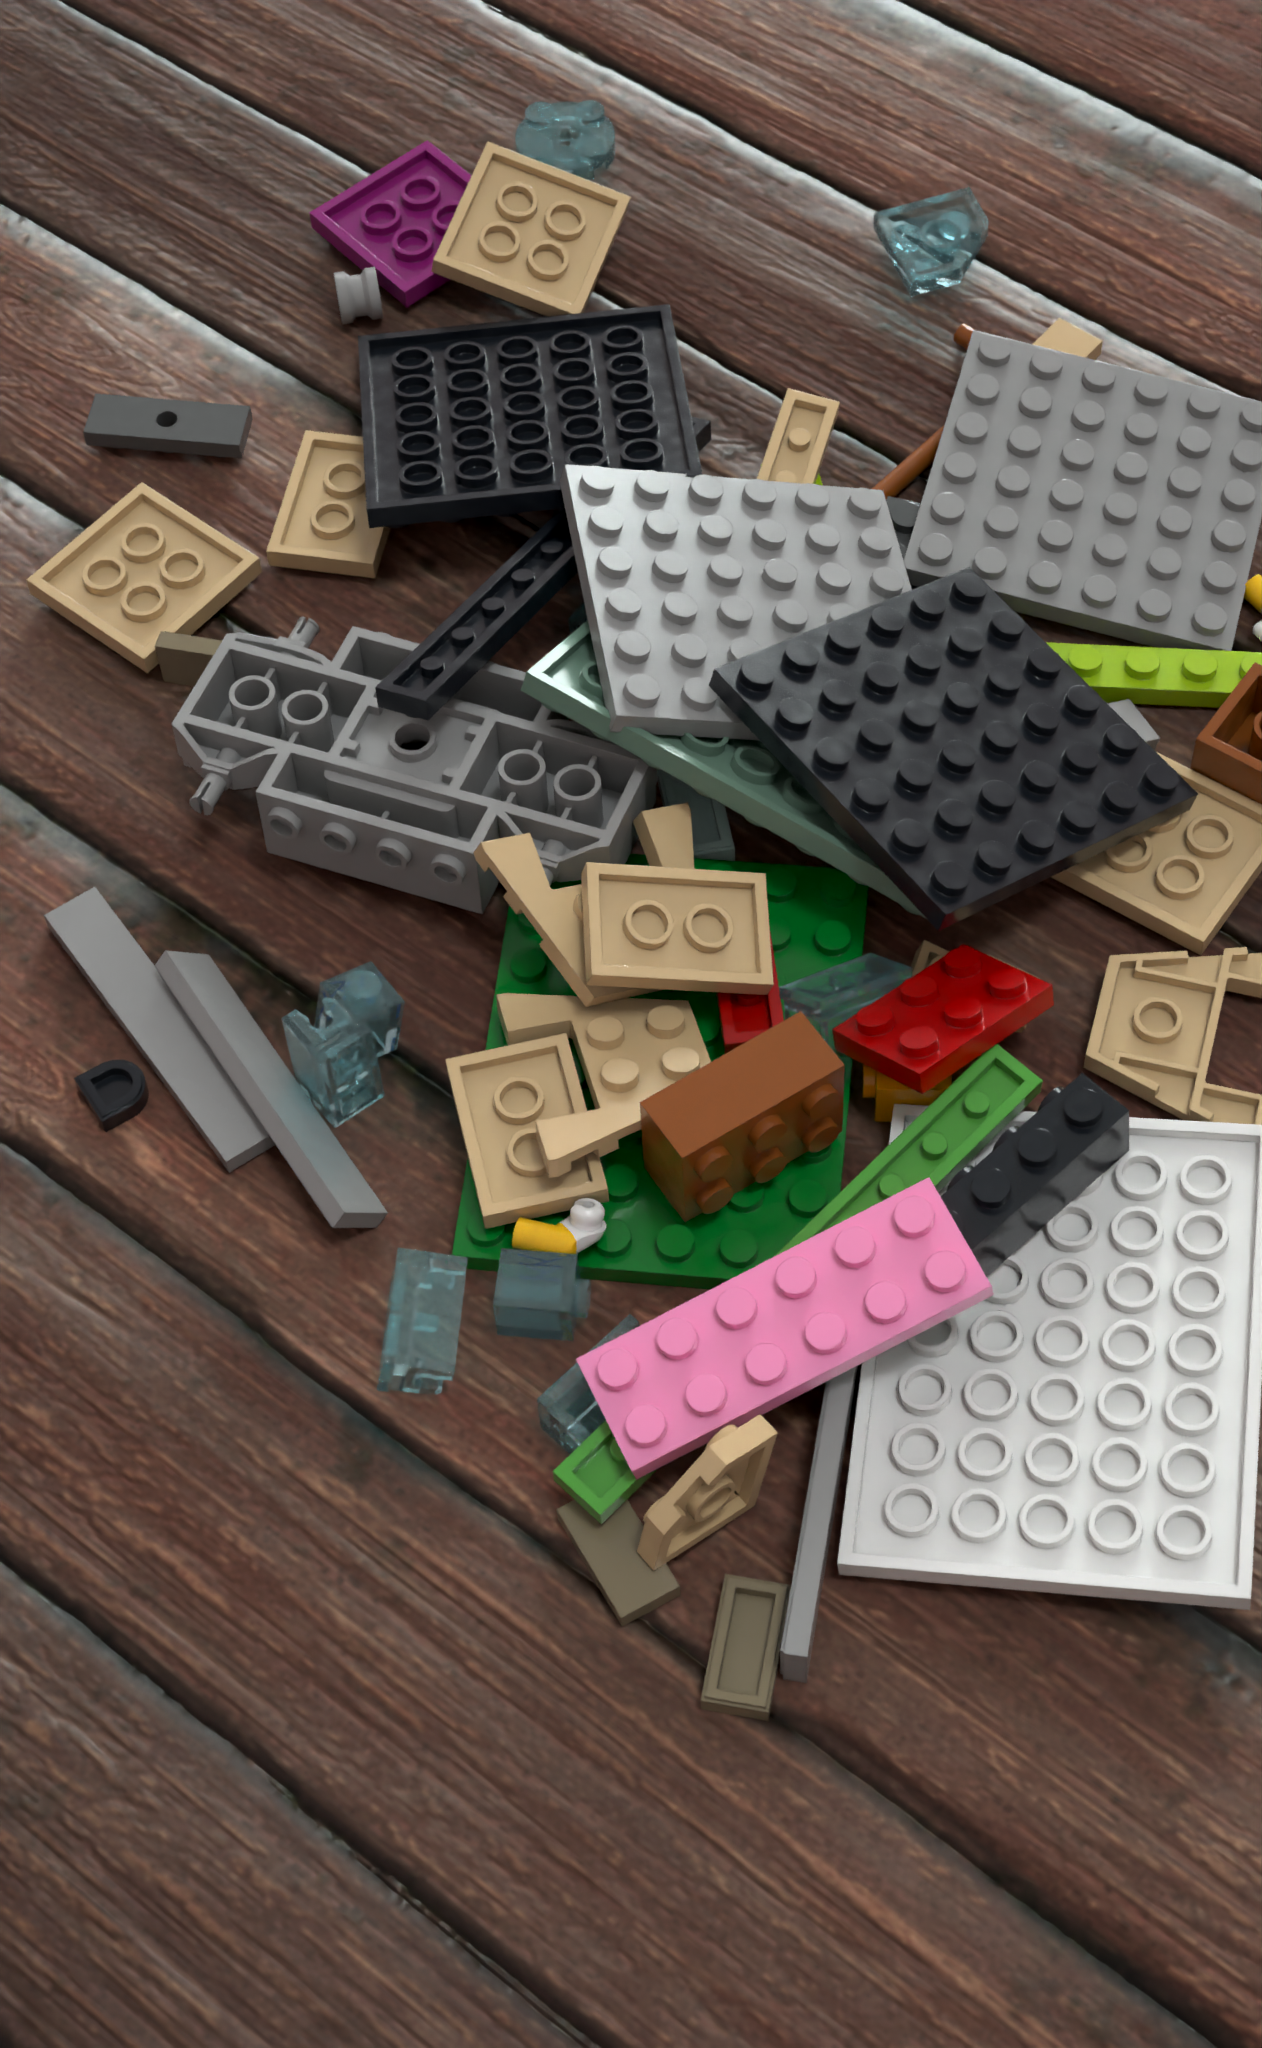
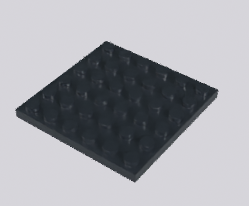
[358,304,702,529]
[709,567,1198,931]

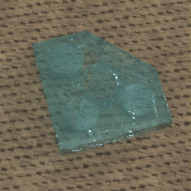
[873,187,989,297]

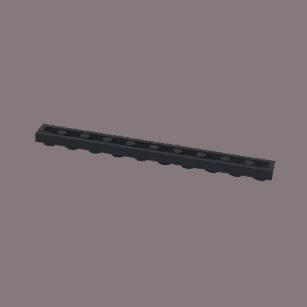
[375,416,712,720]

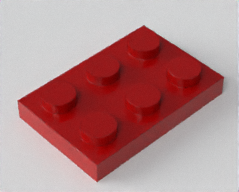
[832,944,1054,1094]

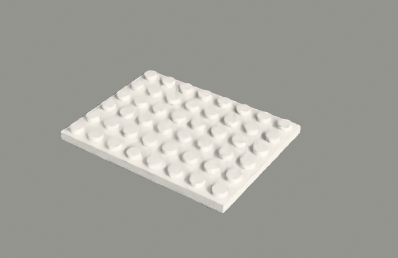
[837,1104,1262,1610]

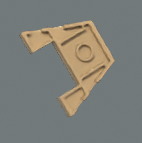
[473,802,695,1007]
[1084,947,1262,1125]
[496,993,711,1178]

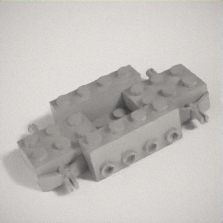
[172,617,658,914]

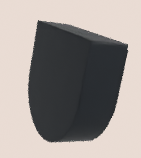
[74,1060,149,1132]

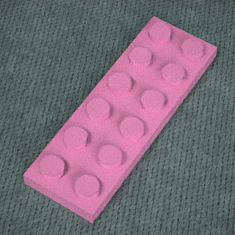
[576,1177,994,1480]

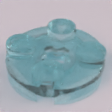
[515,100,616,180]

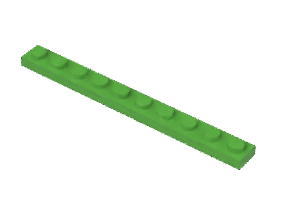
[553,1044,1043,1525]

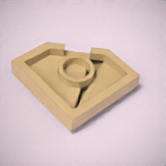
[637,1414,778,1571]

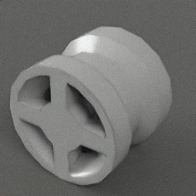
[334,267,383,324]

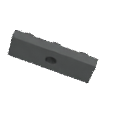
[83,393,253,458]

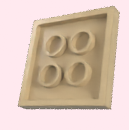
[431,141,631,317]
[26,482,262,673]
[1052,752,1262,955]

